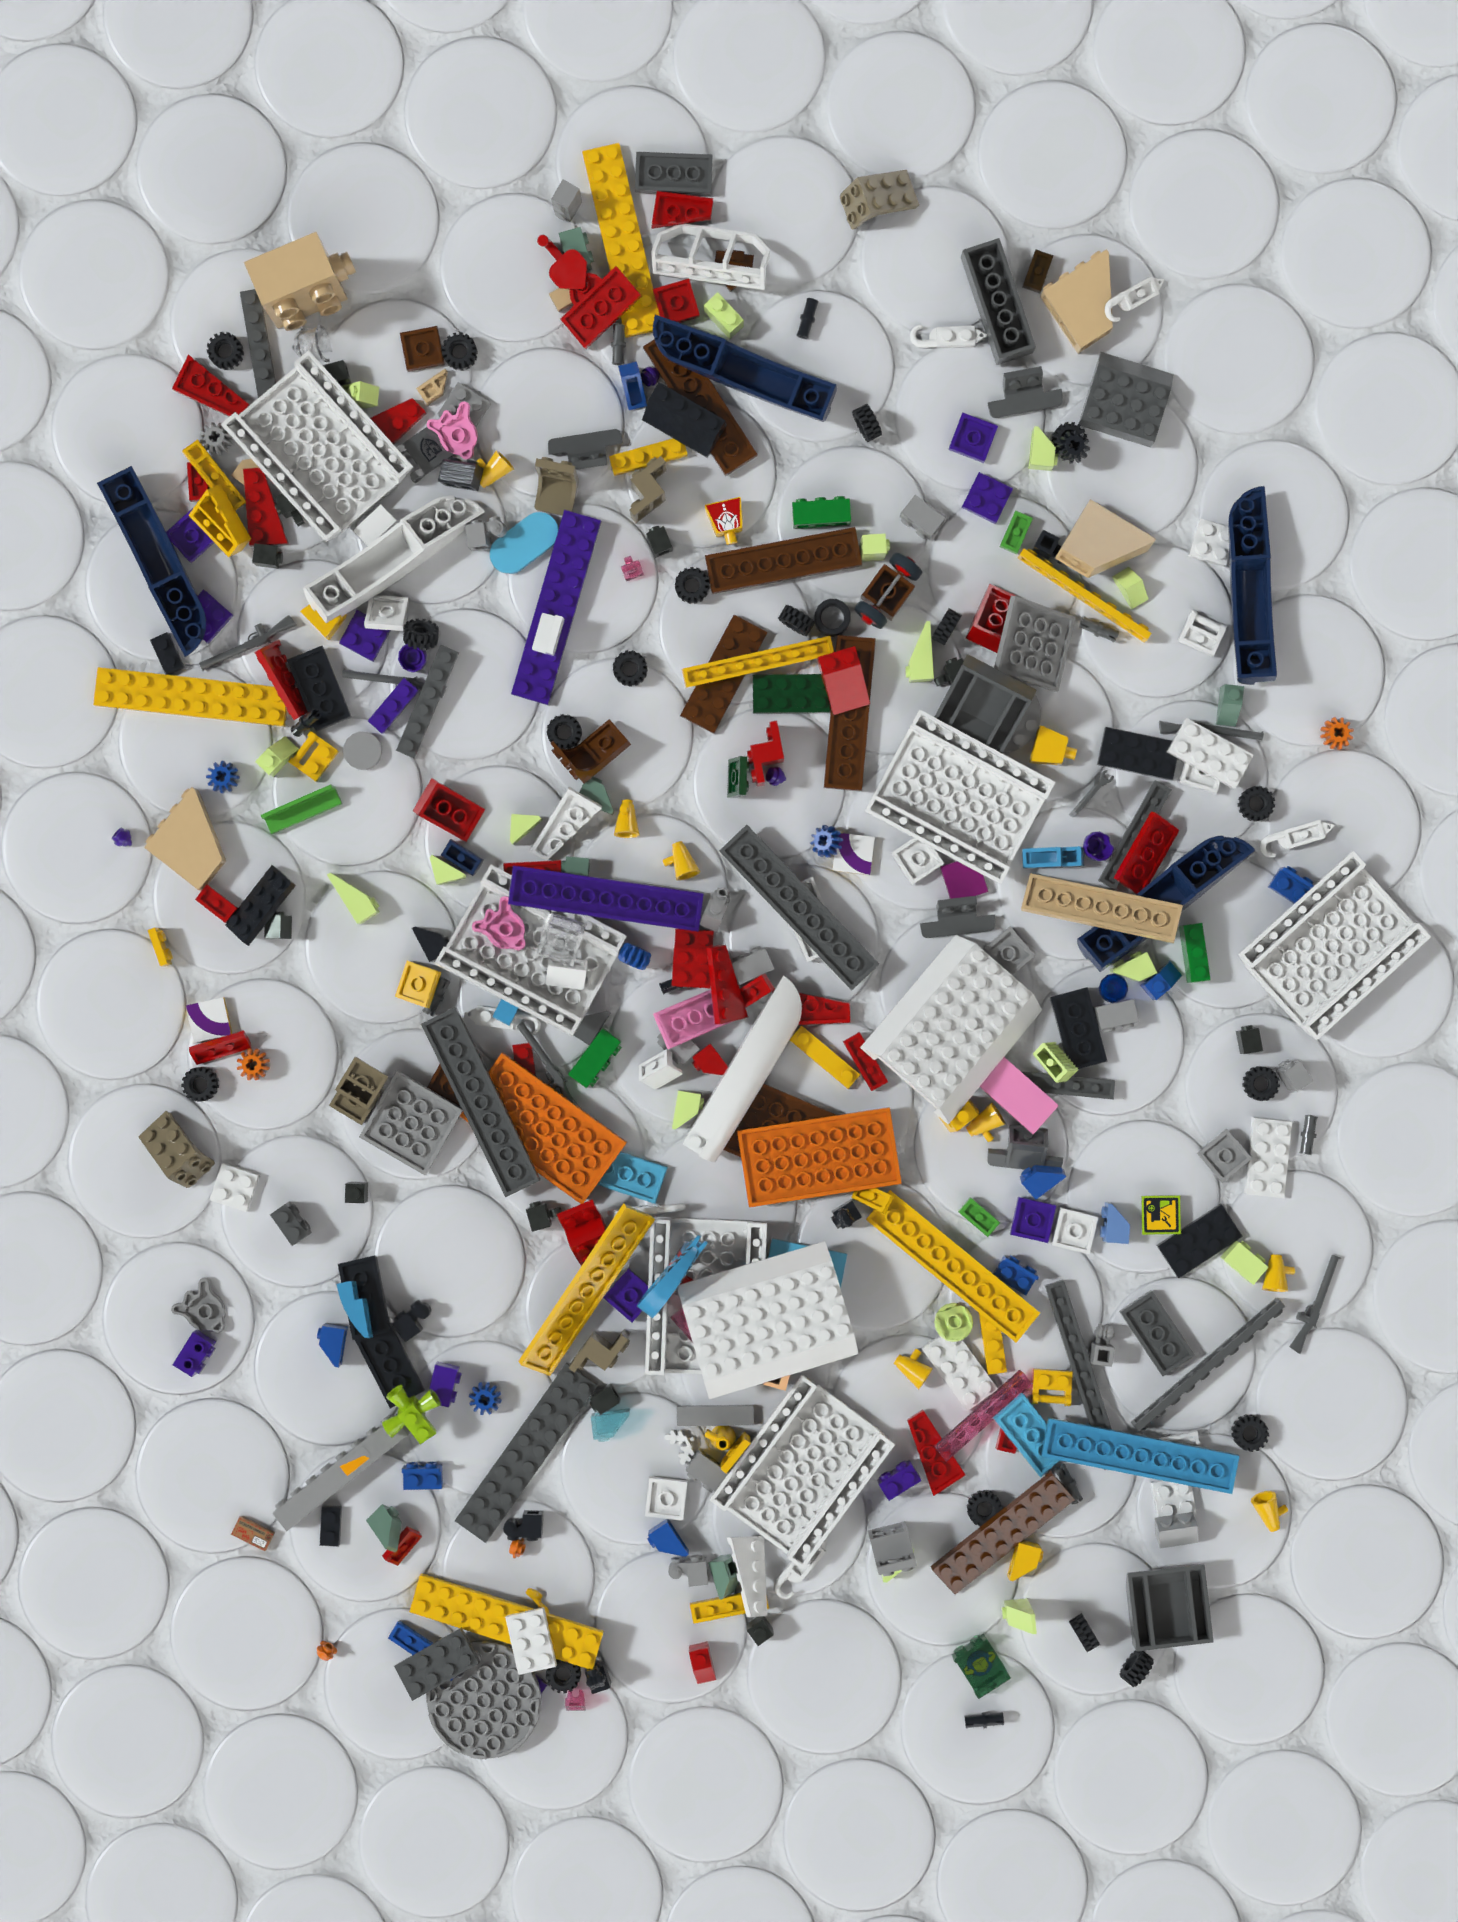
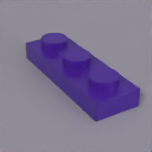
[368,678,420,734]

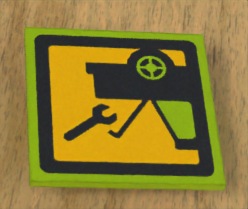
[1141,1195,1181,1235]

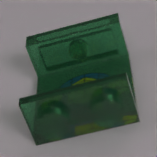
[952,1634,1011,1699]

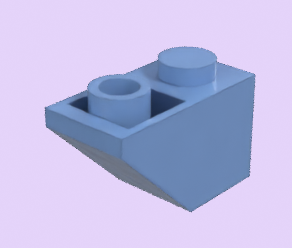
[1100,1202,1130,1244]

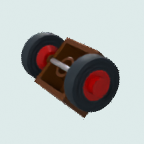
[854,552,922,629]

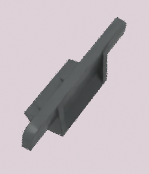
[988,366,1063,418]
[548,429,623,470]
[920,896,995,938]
[987,1125,1063,1170]

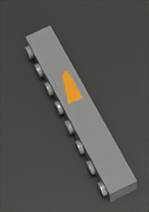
[272,1413,410,1532]

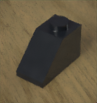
[412,926,450,962]

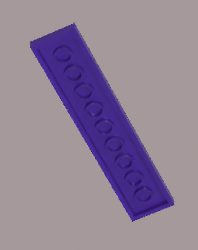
[511,510,602,705]
[508,866,704,932]

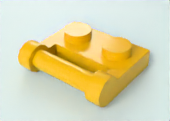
[288,731,339,782]
[1031,1368,1073,1406]

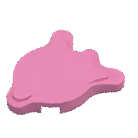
[426,401,478,460]
[472,896,526,951]

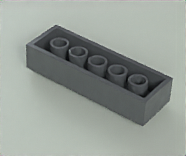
[961,238,1036,365]

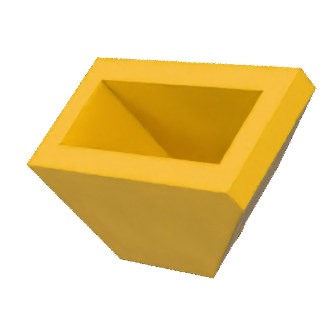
[1007,1540,1043,1581]

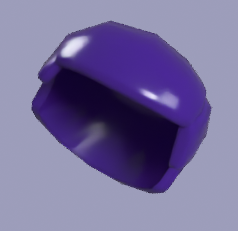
[398,644,427,673]
[1083,831,1114,861]

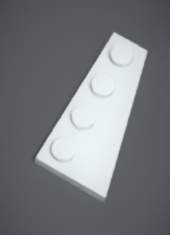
[530,787,602,861]
[727,1536,767,1617]

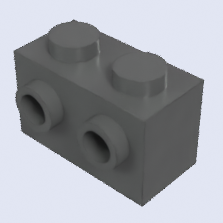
[270,1202,312,1246]

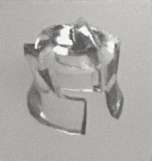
[292,325,333,362]

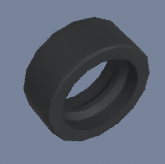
[814,599,851,637]

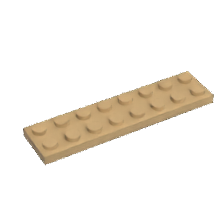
[1021,873,1183,943]

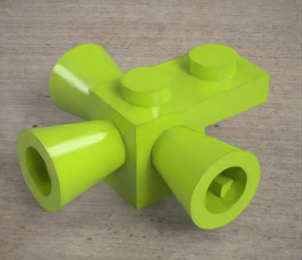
[382,1385,441,1445]

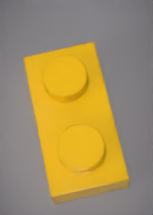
[147,927,173,967]
[851,1188,894,1214]

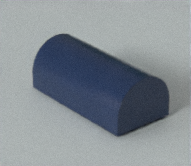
[441,839,484,876]

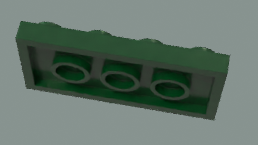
[753,674,830,714]

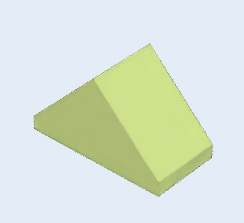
[1112,567,1148,610]
[510,814,542,845]
[430,855,467,885]

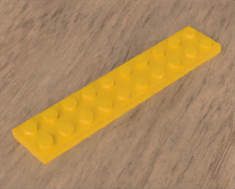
[582,143,659,338]
[93,667,287,727]
[866,1190,1040,1343]
[518,1203,655,1376]
[409,1573,604,1670]

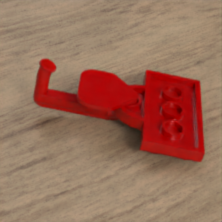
[537,235,642,349]

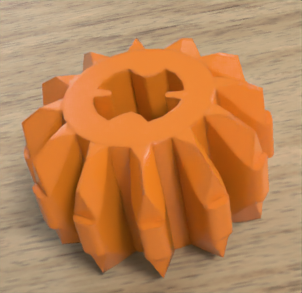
[1320,717,1354,750]
[237,1048,270,1080]

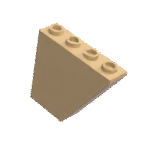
[1040,249,1113,354]
[1055,499,1156,578]
[144,787,226,891]

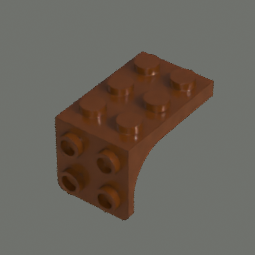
[550,719,631,784]

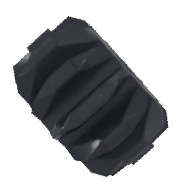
[1056,430,1090,464]

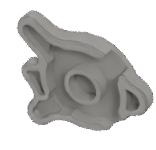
[171,1277,225,1333]

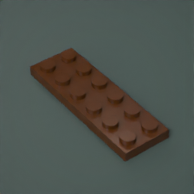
[680,615,768,734]

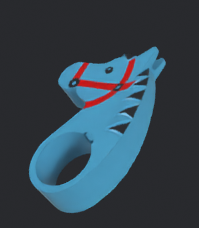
[637,1235,708,1318]

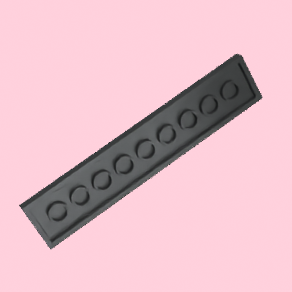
[719,825,879,991]
[421,1007,541,1197]
[455,1362,598,1543]

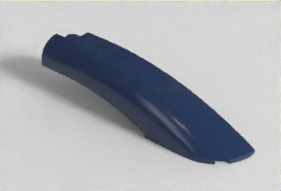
[653,315,837,422]
[97,466,206,657]
[1228,486,1277,685]
[1077,835,1256,972]

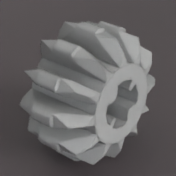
[200,422,233,455]

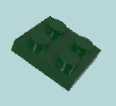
[727,756,750,798]

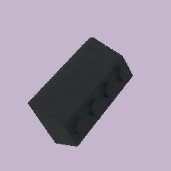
[642,382,727,458]

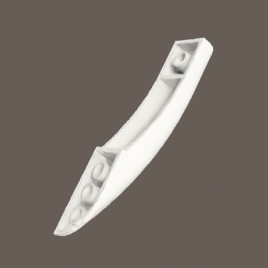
[304,495,485,623]
[683,975,802,1162]

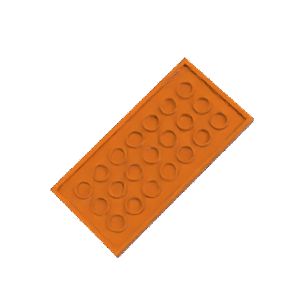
[460,1052,627,1204]
[737,1107,902,1207]

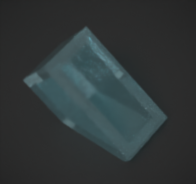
[591,1408,630,1442]

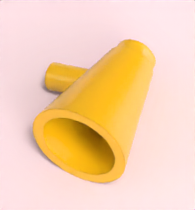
[476,450,514,488]
[614,799,639,838]
[663,841,701,881]
[966,1103,1006,1142]
[1262,1255,1295,1292]
[893,1348,933,1390]
[704,1426,736,1450]
[1251,1491,1288,1532]

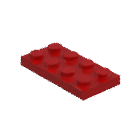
[1114,811,1180,894]

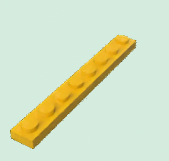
[1018,549,1152,642]
[681,636,834,688]

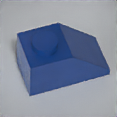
[618,361,647,410]
[1140,961,1182,1000]
[1020,1165,1066,1200]
[317,1323,348,1368]
[647,1519,689,1557]

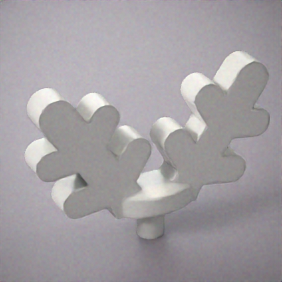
[665,1430,695,1465]

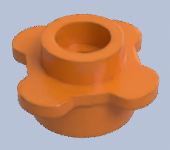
[509,1538,526,1559]
[316,1641,337,1661]

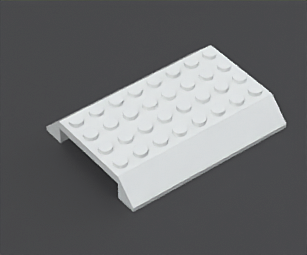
[221,350,413,542]
[865,709,1056,884]
[1238,851,1431,1040]
[435,864,627,1036]
[860,935,1042,1124]
[645,1218,767,1375]
[677,1241,858,1399]
[709,1375,895,1569]

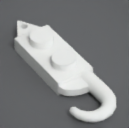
[1105,276,1164,322]
[910,325,987,348]
[1260,820,1334,858]
[464,1006,541,1035]
[608,1204,685,1217]
[774,1538,827,1599]

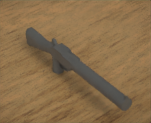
[199,615,297,671]
[342,668,447,698]
[1159,719,1264,741]
[517,1021,580,1107]
[1289,1255,1341,1354]

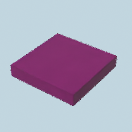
[940,861,988,899]

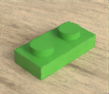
[999,510,1033,554]
[958,1197,1000,1237]

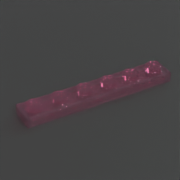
[934,1370,1032,1462]

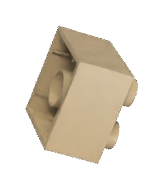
[244,232,356,331]

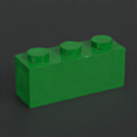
[792,496,851,529]
[1179,923,1211,983]
[568,1028,622,1088]

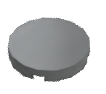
[343,732,382,770]

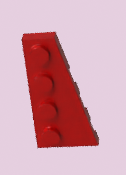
[172,354,250,417]
[243,468,289,547]
[254,639,308,720]
[706,945,748,1024]
[772,990,851,1025]
[907,1409,965,1496]

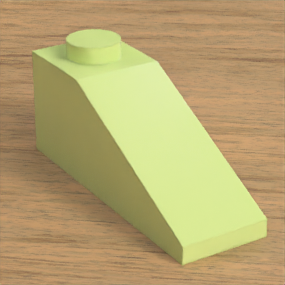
[905,621,934,683]
[327,873,380,924]
[1002,1598,1037,1634]

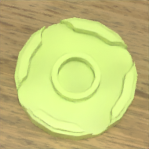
[934,1303,973,1342]

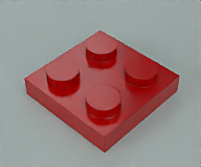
[652,279,700,323]

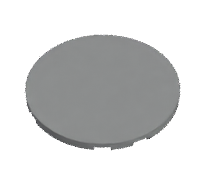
[426,1641,541,1760]

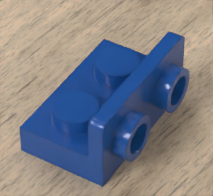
[1268,866,1314,904]
[993,1255,1039,1295]
[402,1462,443,1490]

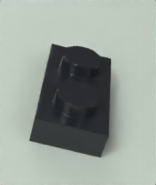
[150,632,185,675]
[319,1505,342,1547]

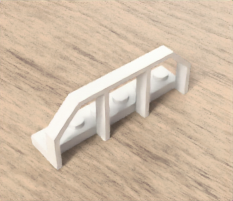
[651,224,770,290]

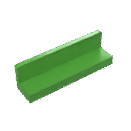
[261,784,342,834]

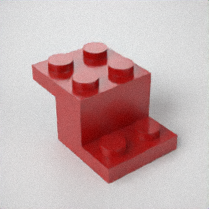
[747,721,784,787]
[672,929,714,988]
[557,1199,607,1266]

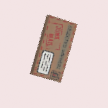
[231,1516,275,1551]

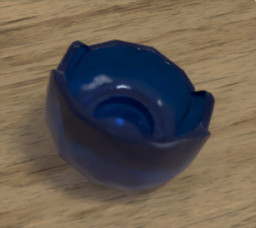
[1099,973,1128,1003]

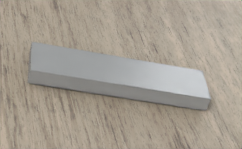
[677,1405,754,1426]

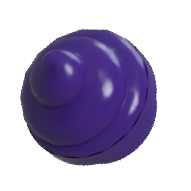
[640,367,659,387]
[766,767,786,786]
[111,827,132,847]

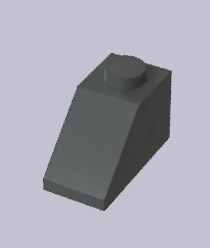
[573,1011,611,1046]

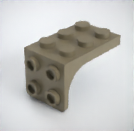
[840,170,919,230]
[534,457,579,516]
[138,1111,215,1188]

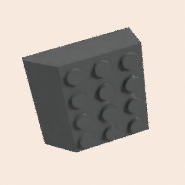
[1078,352,1174,448]
[934,654,1037,753]
[1126,1564,1214,1651]

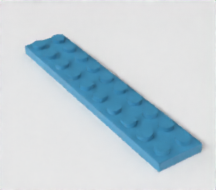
[1041,1417,1239,1494]

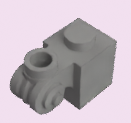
[465,517,507,551]
[700,888,730,932]
[1089,1324,1115,1367]
[668,1555,708,1587]

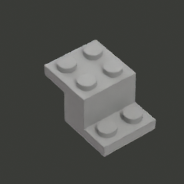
[868,1521,917,1576]

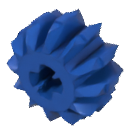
[206,761,240,794]
[810,825,843,858]
[618,943,651,970]
[469,1382,502,1415]

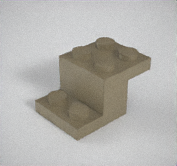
[629,456,667,524]
[329,1057,389,1125]
[569,1329,630,1373]

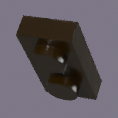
[1022,249,1054,294]

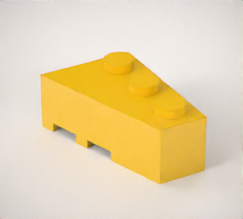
[189,484,251,557]

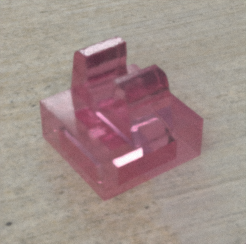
[621,556,644,582]
[565,1690,586,1711]

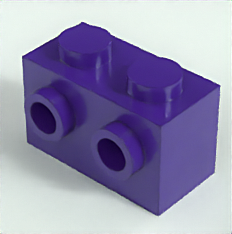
[172,1330,217,1377]
[429,1361,462,1408]
[877,1459,922,1501]

